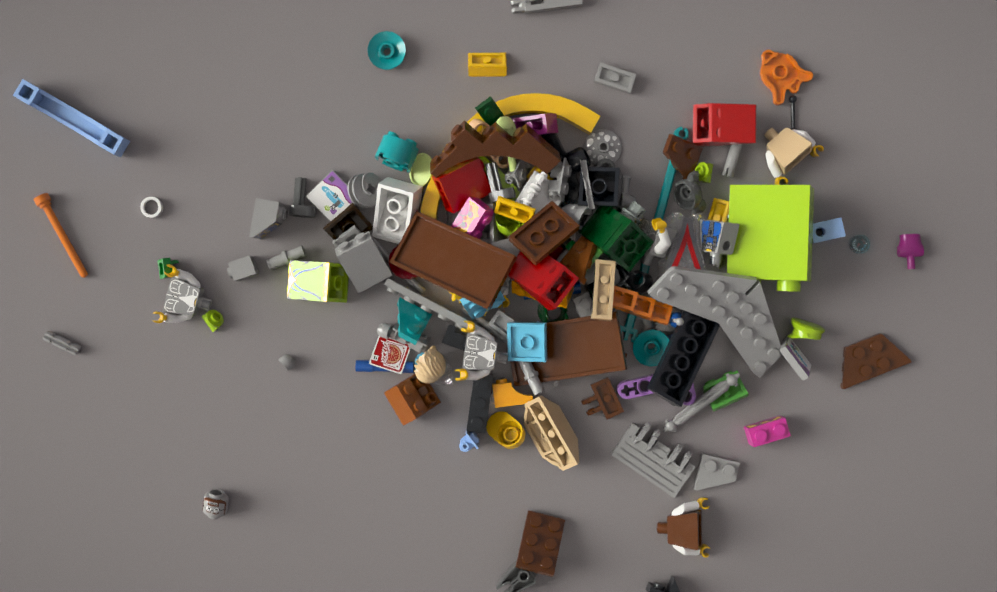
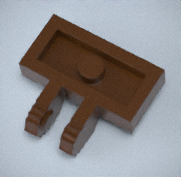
[581,377,624,420]

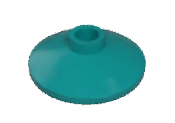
[367,31,406,70]
[633,329,670,366]

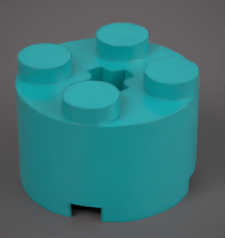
[375,131,419,173]

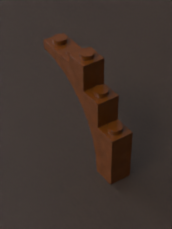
[430,120,561,178]

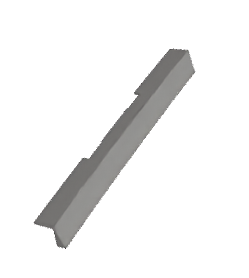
[580,160,595,210]

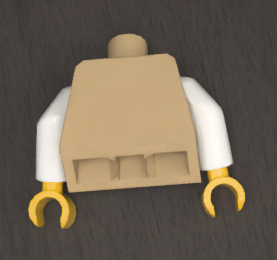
[764,128,824,185]

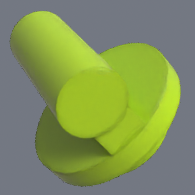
[695,162,713,183]
[202,310,224,332]

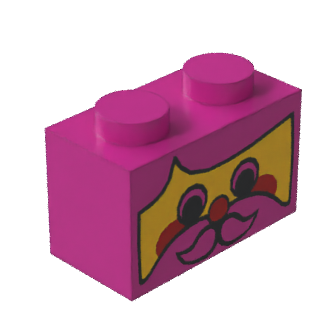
[451,197,494,239]
[743,415,791,447]

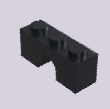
[466,374,493,434]

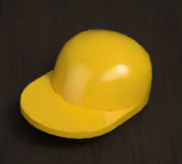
[486,411,526,449]

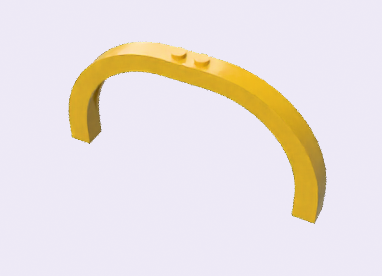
[421,93,600,316]

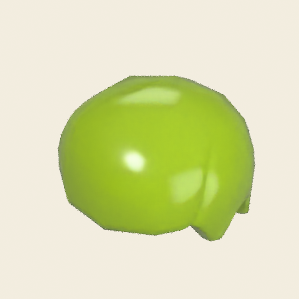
[495,214,524,236]

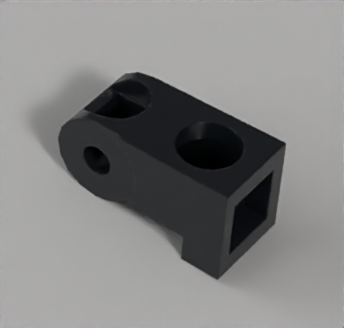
[442,324,467,351]

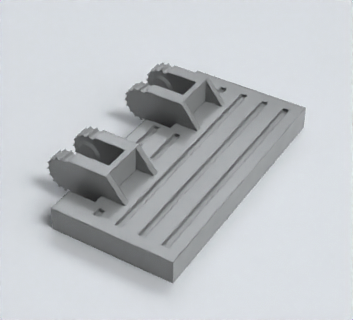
[611,422,696,498]

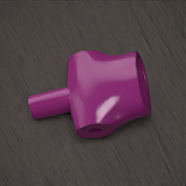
[897,234,924,270]

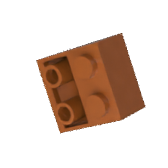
[384,374,441,426]

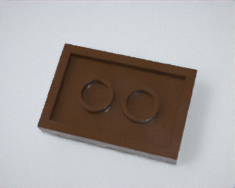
[509,201,579,265]
[515,510,565,577]

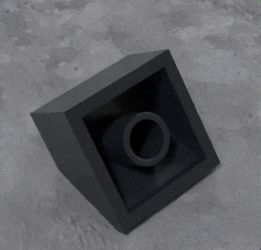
[578,167,622,207]

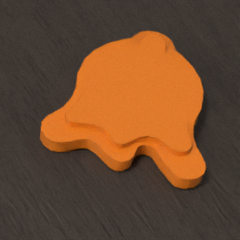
[760,50,813,105]

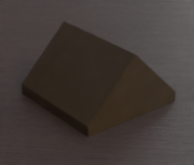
[323,203,373,240]

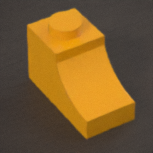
[492,378,533,408]

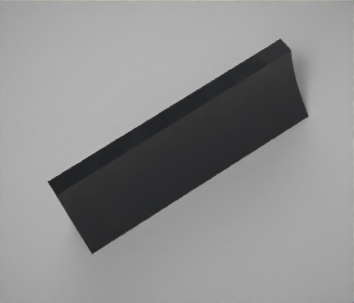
[646,311,720,407]

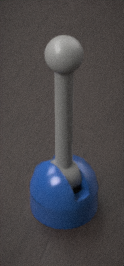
[669,312,684,328]

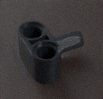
[616,264,653,295]

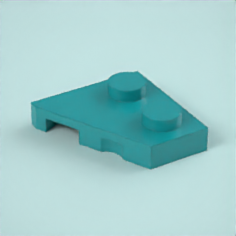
[397,297,432,345]

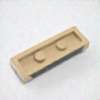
[591,259,616,321]

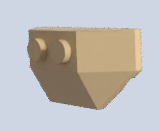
[524,396,579,471]

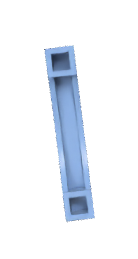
[13,79,130,157]

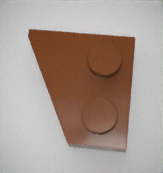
[560,236,597,285]

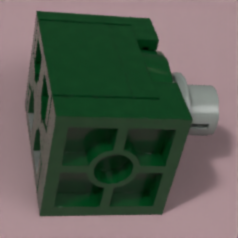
[579,201,654,272]

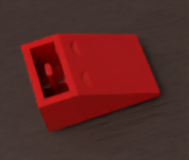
[693,103,756,147]
[508,252,579,310]

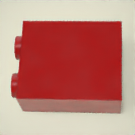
[432,157,491,213]

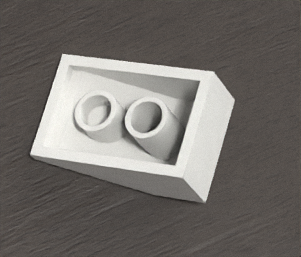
[372,177,423,244]

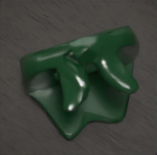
[537,303,569,323]

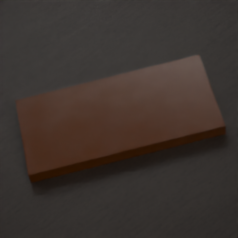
[390,211,517,311]
[510,311,627,386]

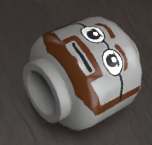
[202,489,229,519]

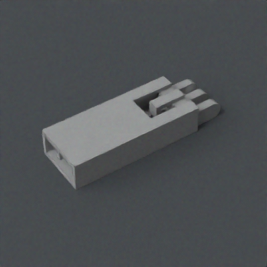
[510,0,583,14]

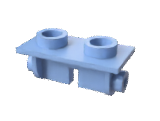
[459,431,480,452]

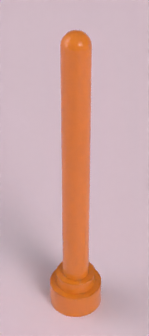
[33,193,88,278]

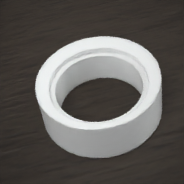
[140,197,163,218]

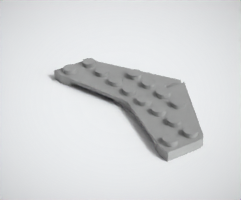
[647,266,782,378]

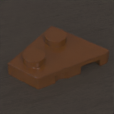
[663,134,703,179]

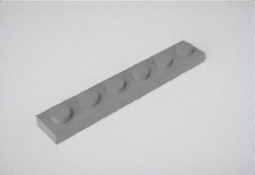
[384,278,490,333]

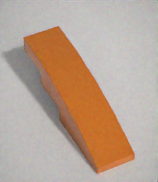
[613,285,673,326]

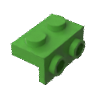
[703,370,748,412]

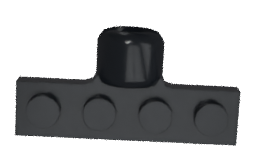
[541,133,591,204]

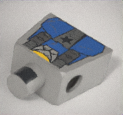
[700,219,739,265]

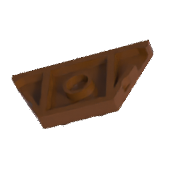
[840,333,911,389]

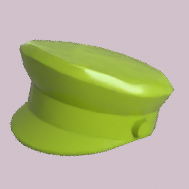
[787,317,825,340]

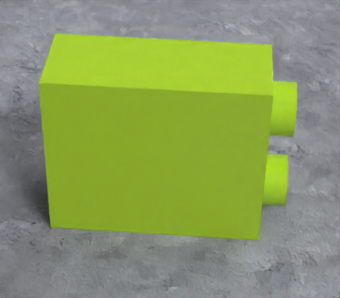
[727,185,814,292]

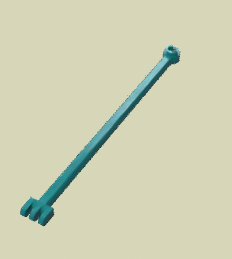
[620,127,690,343]

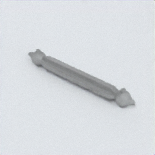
[663,373,740,433]

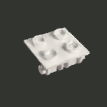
[515,171,561,214]

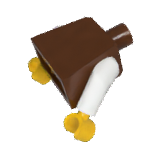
[657,497,710,558]

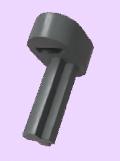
[485,162,516,203]
[289,177,316,218]

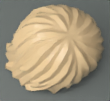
[414,346,446,383]

